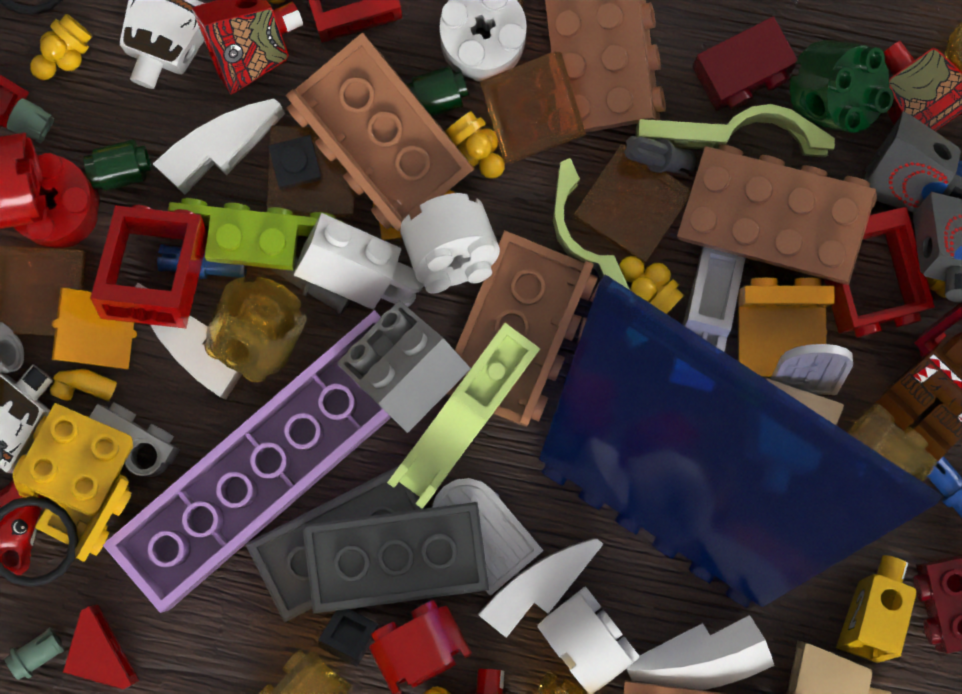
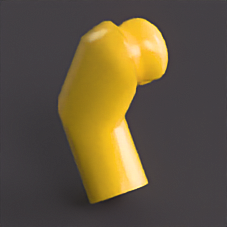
[50,369,117,402]

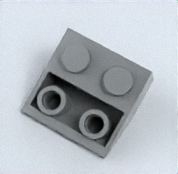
[337,300,471,433]

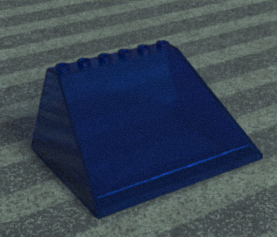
[538,274,943,609]

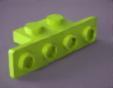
[168,198,342,271]

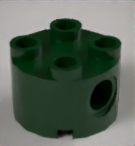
[789,40,894,133]

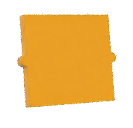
[52,287,137,370]

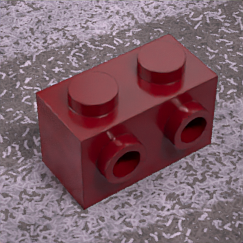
[692,16,798,111]
[913,555,962,654]

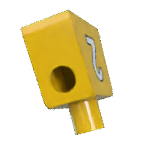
[836,555,917,663]

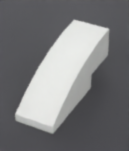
[153,99,285,195]
[670,247,745,389]
[135,283,244,400]
[478,538,603,638]
[627,615,775,690]

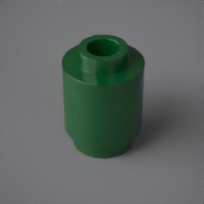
[406,65,469,116]
[83,139,151,191]

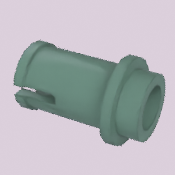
[4,627,65,680]

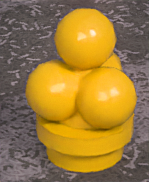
[30,14,93,80]
[444,111,505,179]
[619,256,684,321]

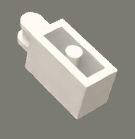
[294,213,424,310]

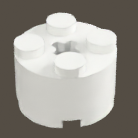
[440,0,527,82]
[400,193,500,294]
[537,586,640,694]

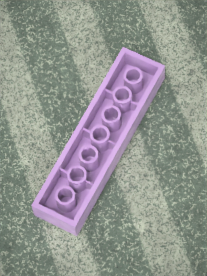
[103,310,391,613]

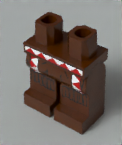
[875,332,962,463]

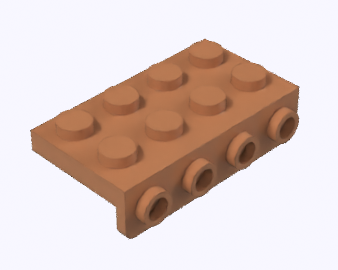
[545,0,666,136]
[286,33,474,232]
[677,144,877,285]
[446,231,598,428]

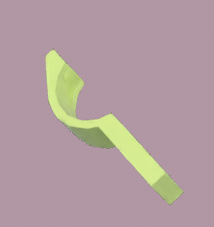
[635,104,835,157]
[553,158,651,348]
[387,323,540,509]

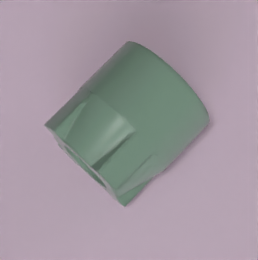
[7,98,54,143]

